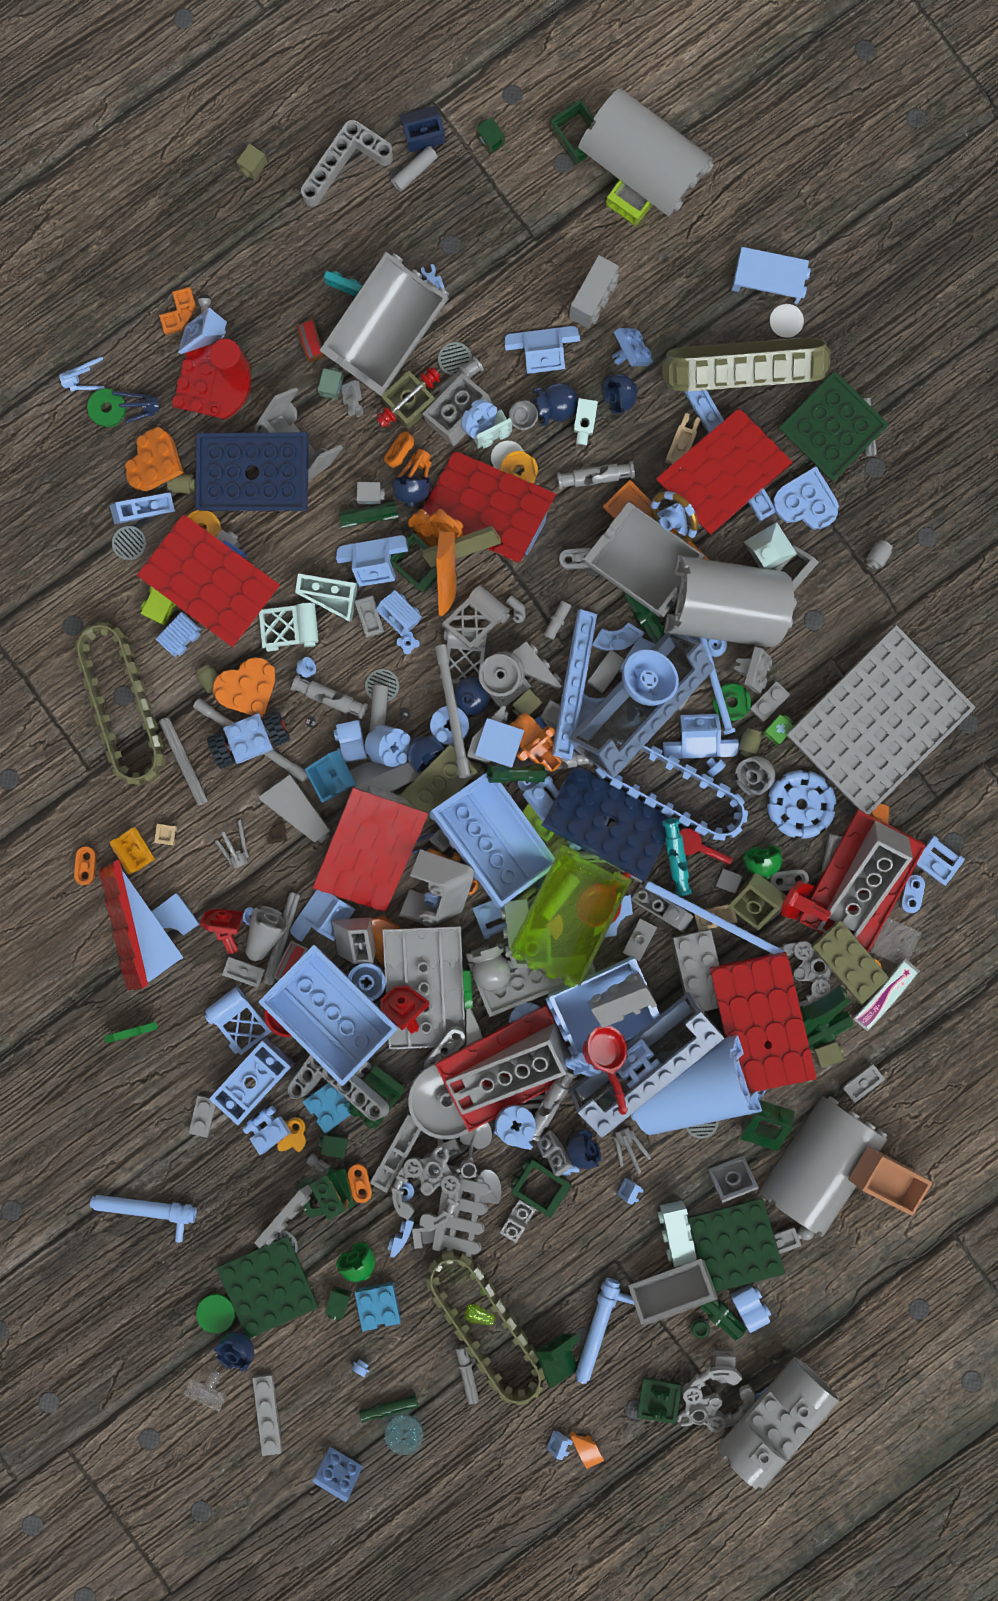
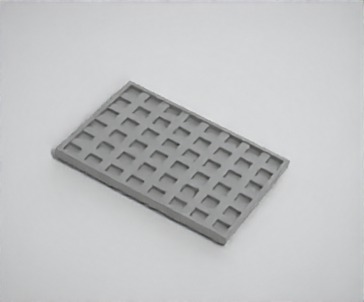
[786,625,976,814]

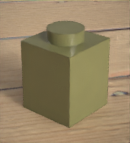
[236,143,268,181]
[512,689,542,717]
[812,1040,844,1068]

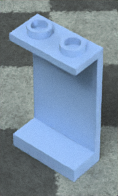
[731,247,811,304]

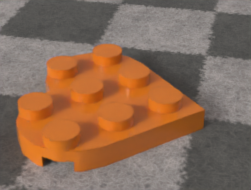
[125,427,184,491]
[408,509,463,547]
[212,658,275,719]

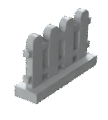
[432,1170,491,1257]

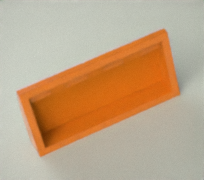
[436,531,457,616]

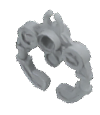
[769,941,831,1006]
[390,1146,462,1229]
[676,1366,755,1433]

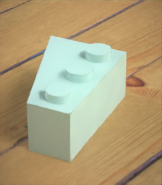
[295,574,358,622]

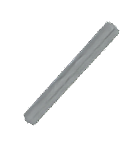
[159,717,208,805]
[263,892,300,985]

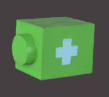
[763,714,794,746]

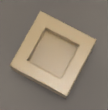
[154,824,177,845]

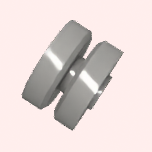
[479,651,525,696]

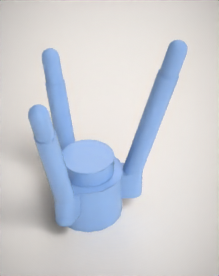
[60,357,105,391]

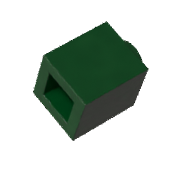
[476,117,505,154]
[319,1132,349,1158]
[324,1286,352,1320]

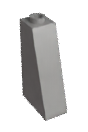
[259,775,332,843]

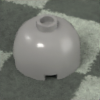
[735,756,775,795]

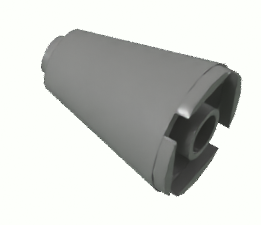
[245,906,290,961]

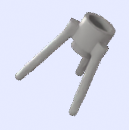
[215,820,249,869]
[614,1127,651,1174]

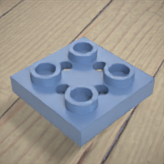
[612,328,653,366]
[312,1447,363,1502]

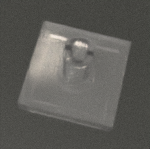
[869,918,921,964]
[185,1370,226,1411]

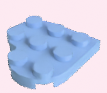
[773,467,839,530]

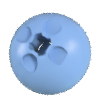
[622,650,679,706]

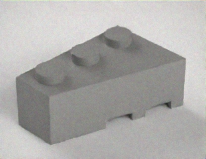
[588,972,657,1028]

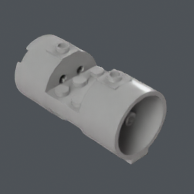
[717,1357,840,1492]

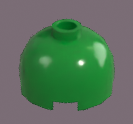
[743,845,782,879]
[336,1242,376,1282]

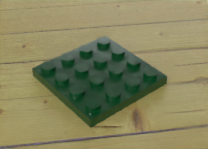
[779,371,889,482]
[688,1197,786,1292]
[216,1235,319,1338]

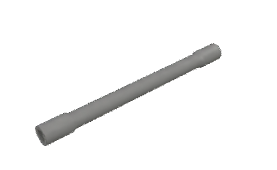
[435,645,471,778]
[193,698,308,783]

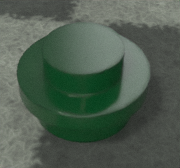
[690,1318,710,1339]

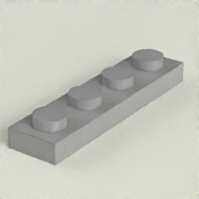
[254,1185,312,1248]
[253,1373,282,1456]

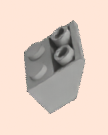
[332,917,376,964]

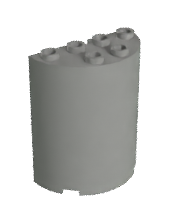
[583,502,704,617]

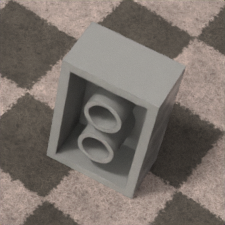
[569,255,620,329]
[423,373,493,446]

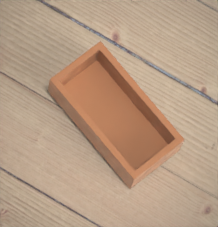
[848,1146,932,1216]

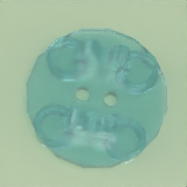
[385,1415,423,1455]

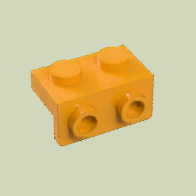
[109,827,155,875]

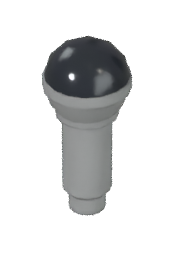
[198,294,211,313]

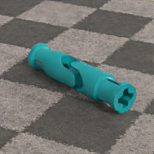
[662,818,692,896]

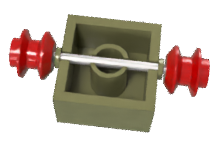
[376,367,440,430]

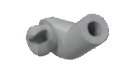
[506,595,526,623]

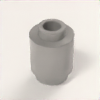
[866,540,893,570]

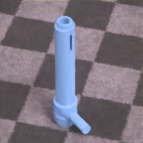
[90,1195,197,1243]
[575,1278,635,1384]

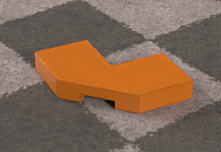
[159,287,196,335]

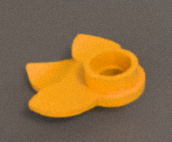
[277,1117,306,1152]

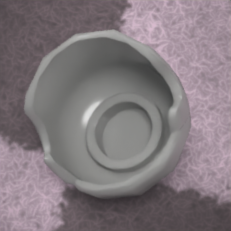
[509,400,538,430]

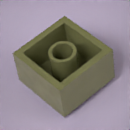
[728,873,786,930]

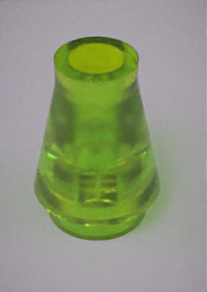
[464,1303,495,1326]

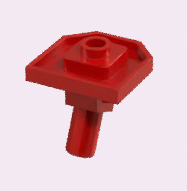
[781,880,831,922]
[200,908,244,954]
[381,986,430,1034]

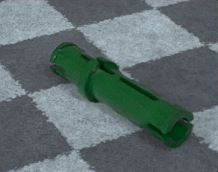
[359,1395,419,1423]

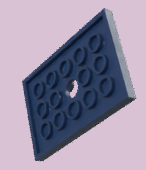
[196,432,309,511]
[541,766,673,882]

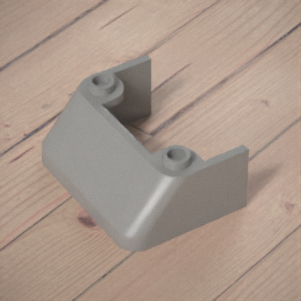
[255,388,343,482]
[400,849,475,927]

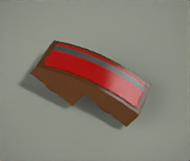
[296,318,326,363]

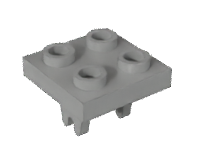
[734,647,772,694]

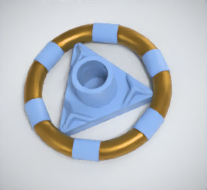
[651,491,698,542]

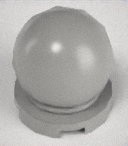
[466,943,510,991]

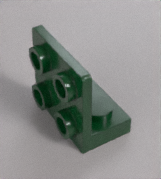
[536,1333,580,1388]

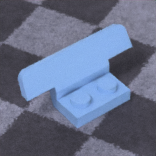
[505,326,580,374]
[336,535,408,587]
[663,714,739,759]
[290,890,355,942]

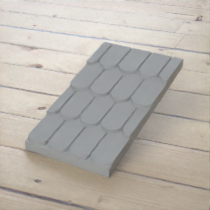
[383,927,466,1049]

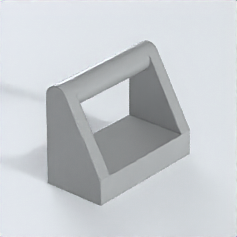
[772,545,819,591]

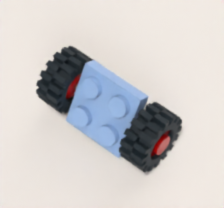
[207,709,290,769]

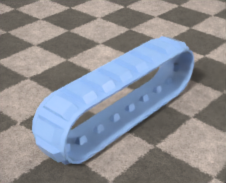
[593,732,748,840]

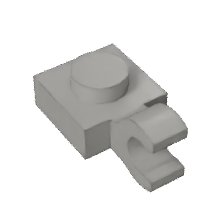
[341,380,364,417]

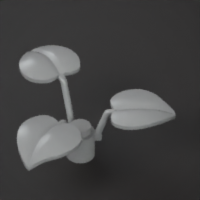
[416,1122,501,1204]

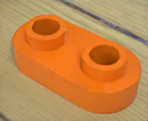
[384,431,414,468]
[74,847,97,885]
[348,1163,372,1203]

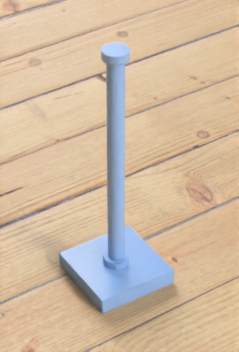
[698,638,735,735]

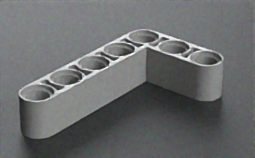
[301,120,393,207]
[288,1055,389,1120]

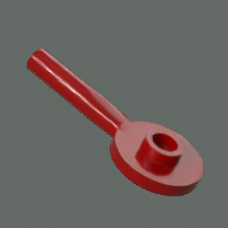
[680,828,733,865]

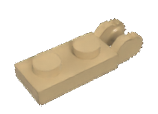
[665,413,701,464]

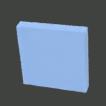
[475,718,524,768]

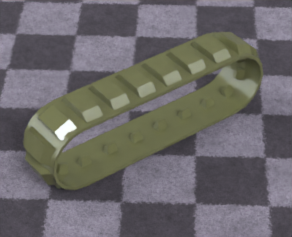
[662,338,831,391]
[75,622,166,785]
[426,1249,545,1405]

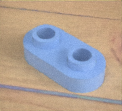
[900,875,925,913]

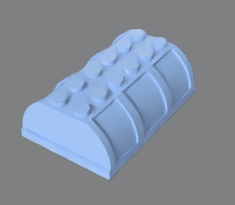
[429,773,559,908]
[259,945,399,1086]

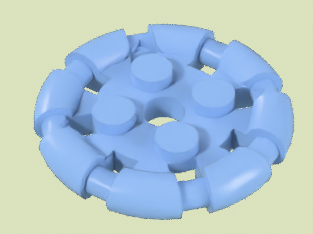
[767,770,836,839]

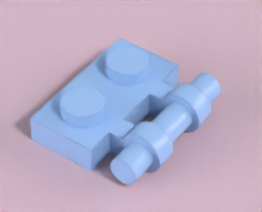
[617,1039,662,1089]
[243,1106,291,1155]

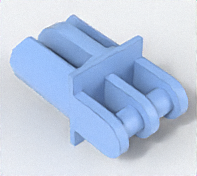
[564,1053,602,1077]

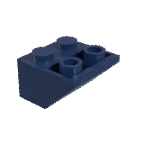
[399,106,445,153]

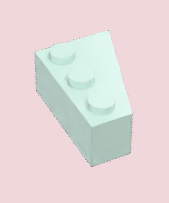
[657,1200,697,1267]

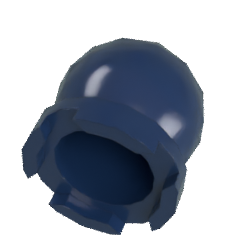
[532,383,578,427]

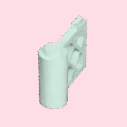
[259,603,319,652]

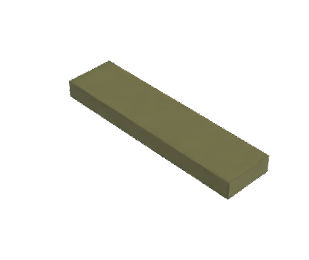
[422,526,501,567]

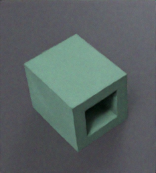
[318,368,344,400]

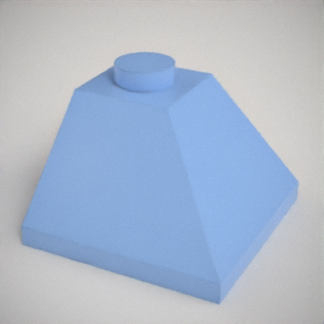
[178,308,227,354]

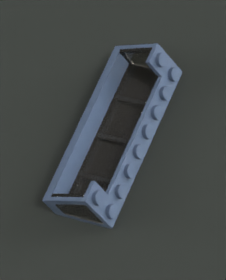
[568,633,714,778]
[569,992,724,1138]

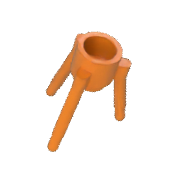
[398,449,432,478]

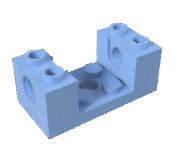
[209,1037,294,1125]

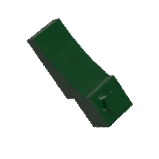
[800,985,851,1035]

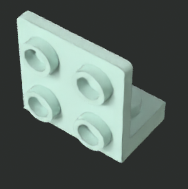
[473,409,512,449]

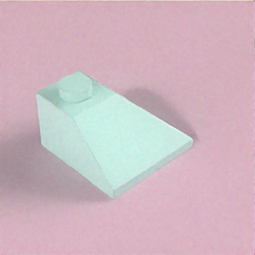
[744,522,797,569]

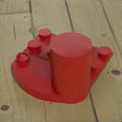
[172,339,251,420]

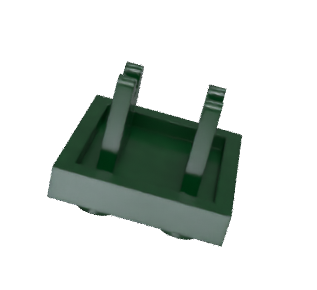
[637,1377,682,1424]

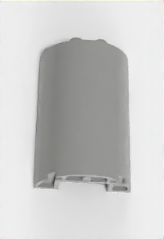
[578,88,714,217]
[319,252,449,396]
[664,555,797,647]
[758,1096,887,1237]

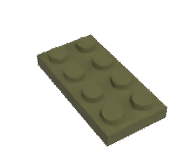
[400,743,479,824]
[811,920,889,1004]

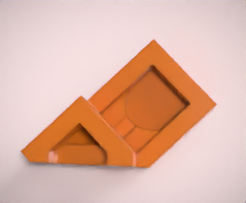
[570,1432,604,1469]

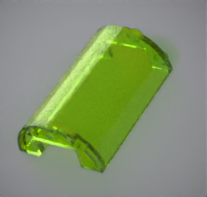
[509,844,632,988]

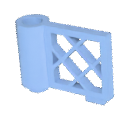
[204,986,271,1055]

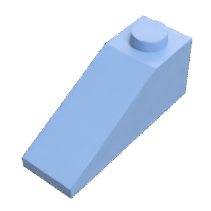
[110,493,175,525]

